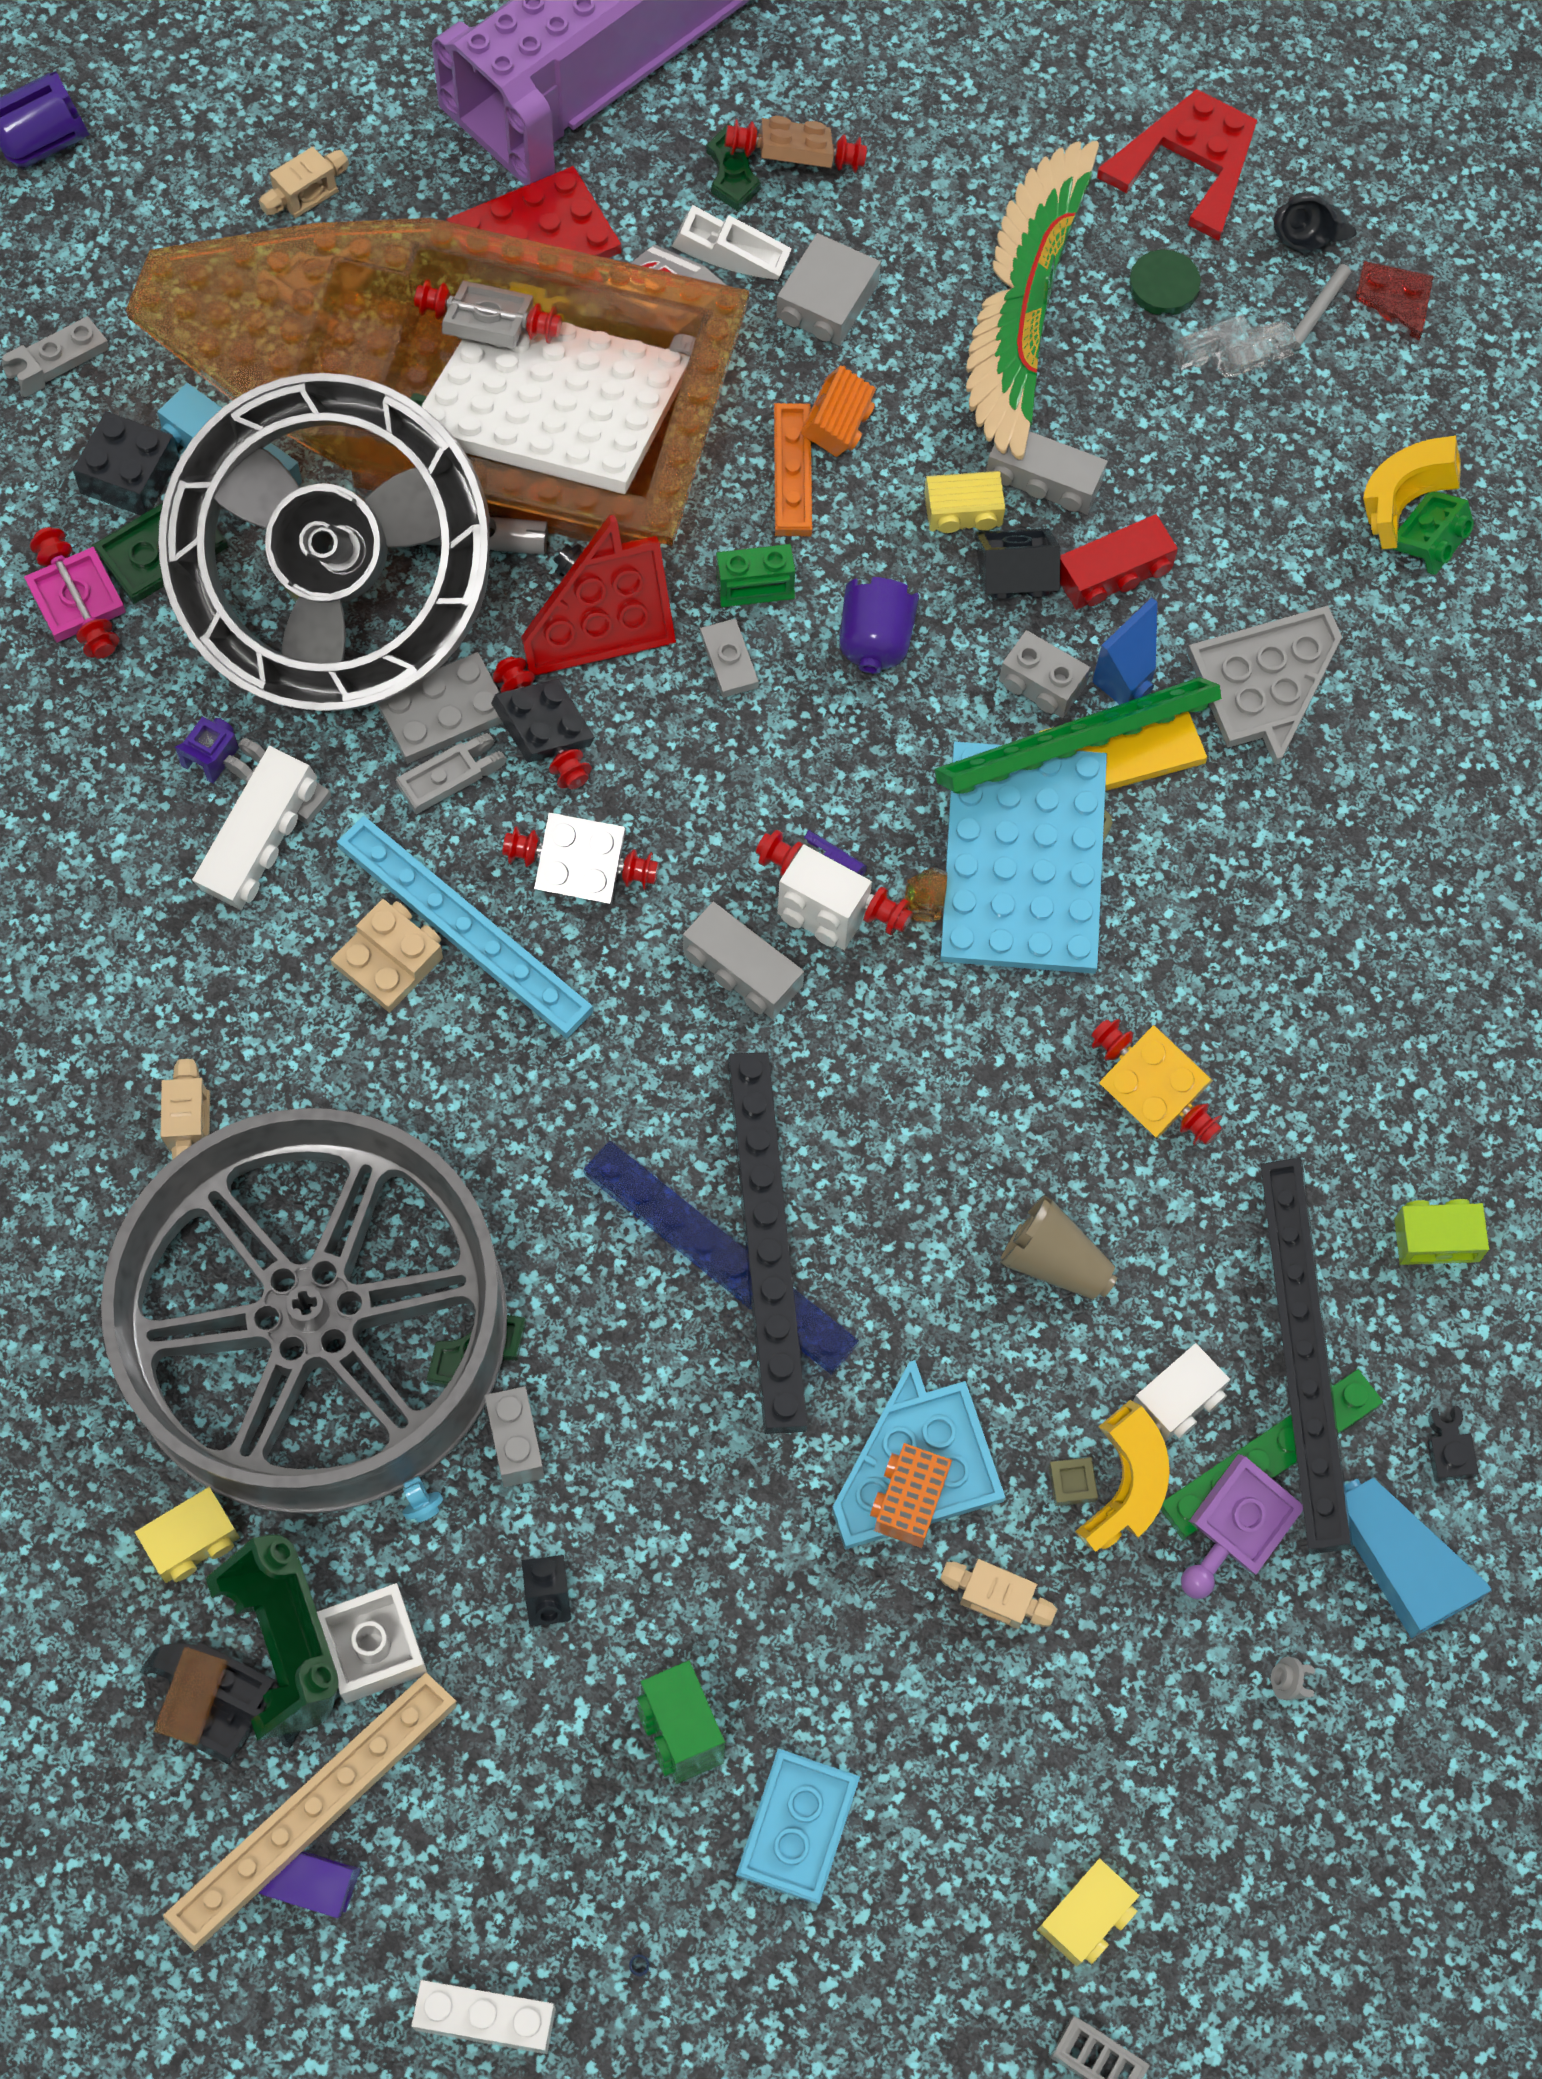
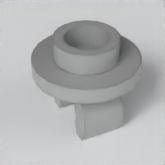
[1271,1656,1315,1700]

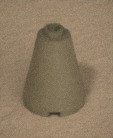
[1000,1195,1117,1300]

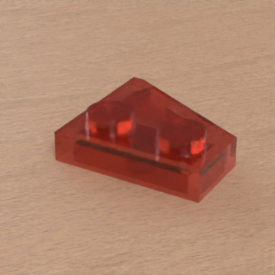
[1355,261,1434,340]

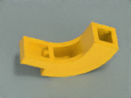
[1363,436,1461,549]
[1075,1400,1169,1552]

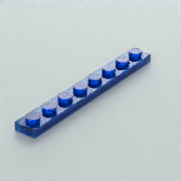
[583,1141,859,1375]

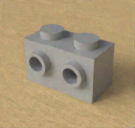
[999,630,1091,718]

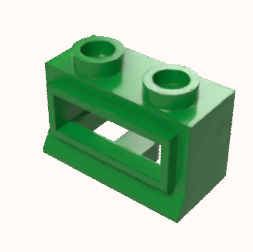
[716,544,795,608]

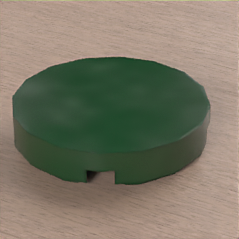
[1129,249,1201,315]

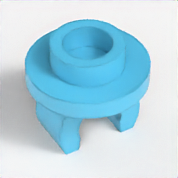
[402,1475,443,1522]

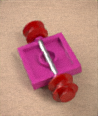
[24,527,126,659]

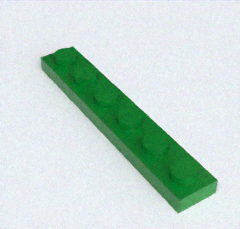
[1160,1369,1383,1541]

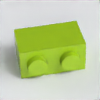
[1394,1199,1489,1265]

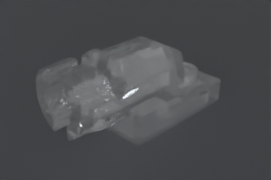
[1174,314,1296,378]

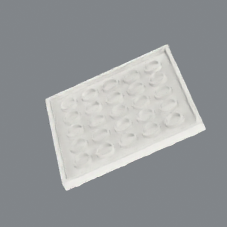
[421,322,691,494]

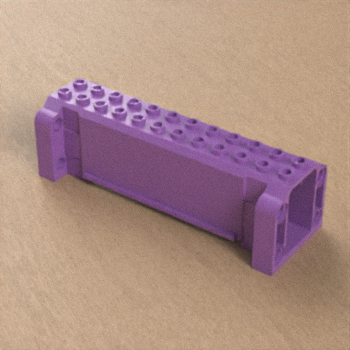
[432,0,750,186]

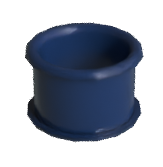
[629,1955,649,1977]

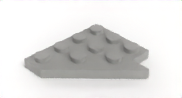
[1187,606,1342,765]

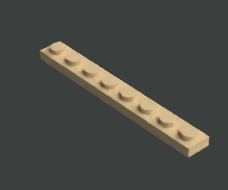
[163,1673,456,1952]

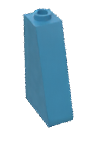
[1345,1478,1492,1639]

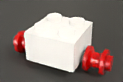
[756,830,913,951]

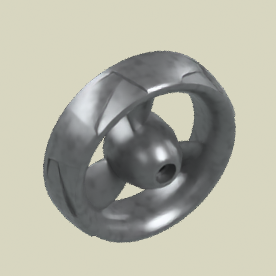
[158,373,490,711]

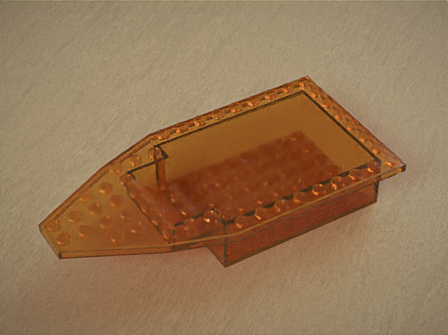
[126,218,749,546]

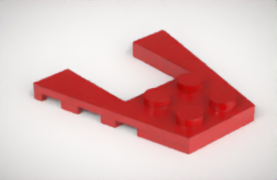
[1097,89,1257,241]

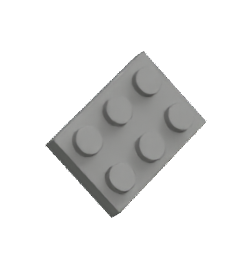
[376,652,503,764]

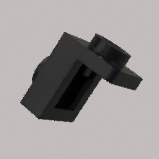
[522,1555,571,1626]

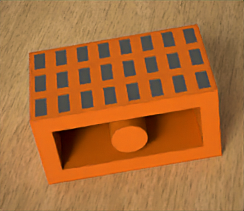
[870,1443,952,1548]

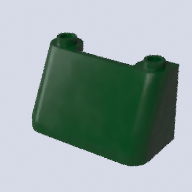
[205,1535,339,1741]

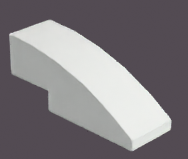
[672,205,792,280]

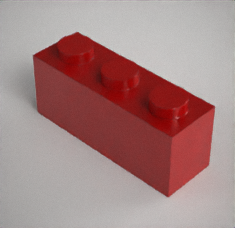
[1060,514,1178,610]

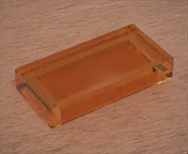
[154,1647,228,1746]

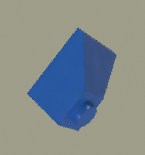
[1092,598,1157,705]

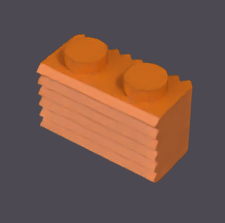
[800,366,876,457]

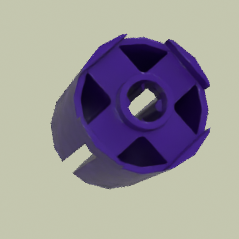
[0,71,90,168]

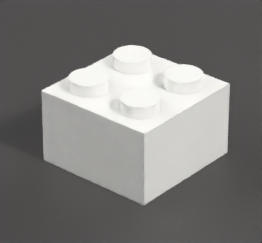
[317,1583,428,1704]

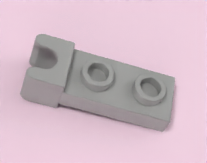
[2,316,109,397]

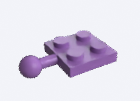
[1181,1454,1303,1599]

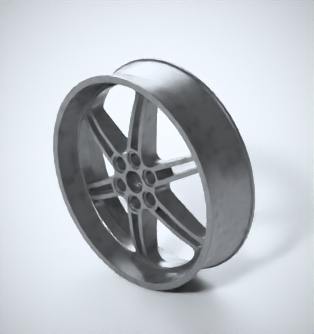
[101,1108,507,1514]

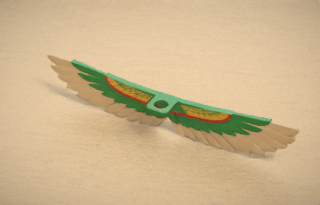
[966,141,1099,460]

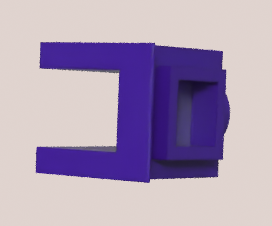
[175,716,239,784]

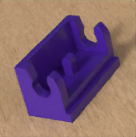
[258,1851,361,1918]

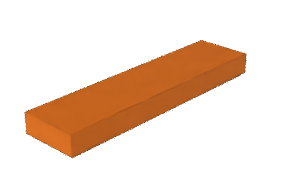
[774,403,812,536]

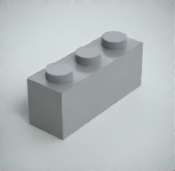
[986,431,1108,515]
[683,901,804,1019]

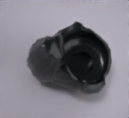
[1274,192,1357,254]

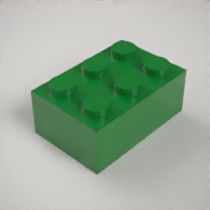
[636,1660,725,1785]

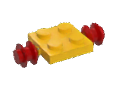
[1091,1019,1222,1146]

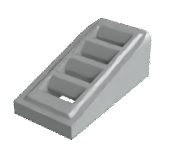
[1049,2016,1150,2079]

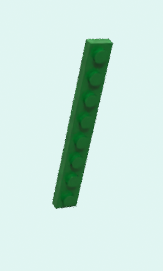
[935,677,1222,794]

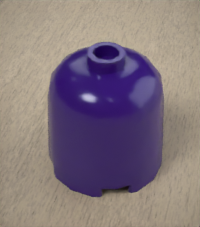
[839,577,919,674]

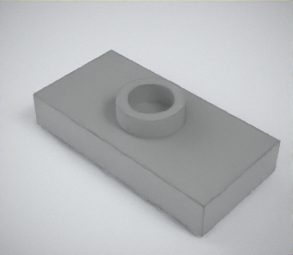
[700,618,759,698]

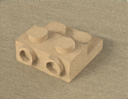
[330,899,443,1013]

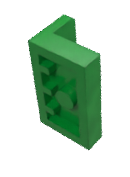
[1393,491,1474,575]

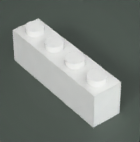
[192,746,317,911]

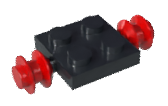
[491,657,595,790]

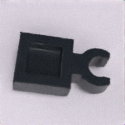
[1427,1406,1479,1482]

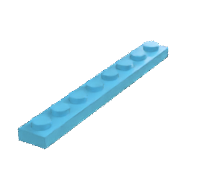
[337,816,593,1039]

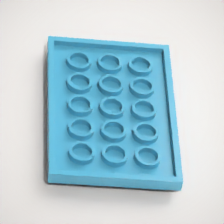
[940,741,1107,974]

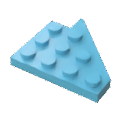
[832,1360,1005,1550]

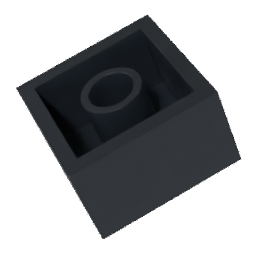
[72,411,179,515]

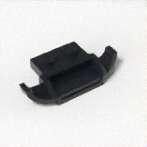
[140,1642,301,1765]

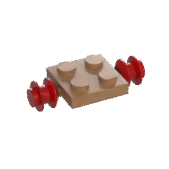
[724,116,867,173]

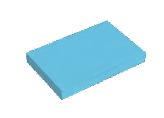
[736,1748,860,1905]

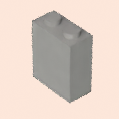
[776,233,881,346]

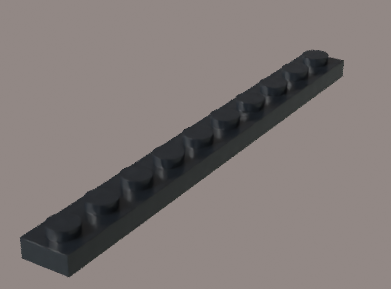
[728,1052,808,1434]
[1260,1157,1353,1554]

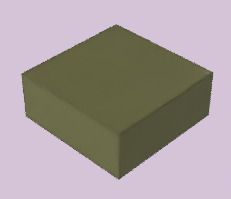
[1049,1457,1098,1506]

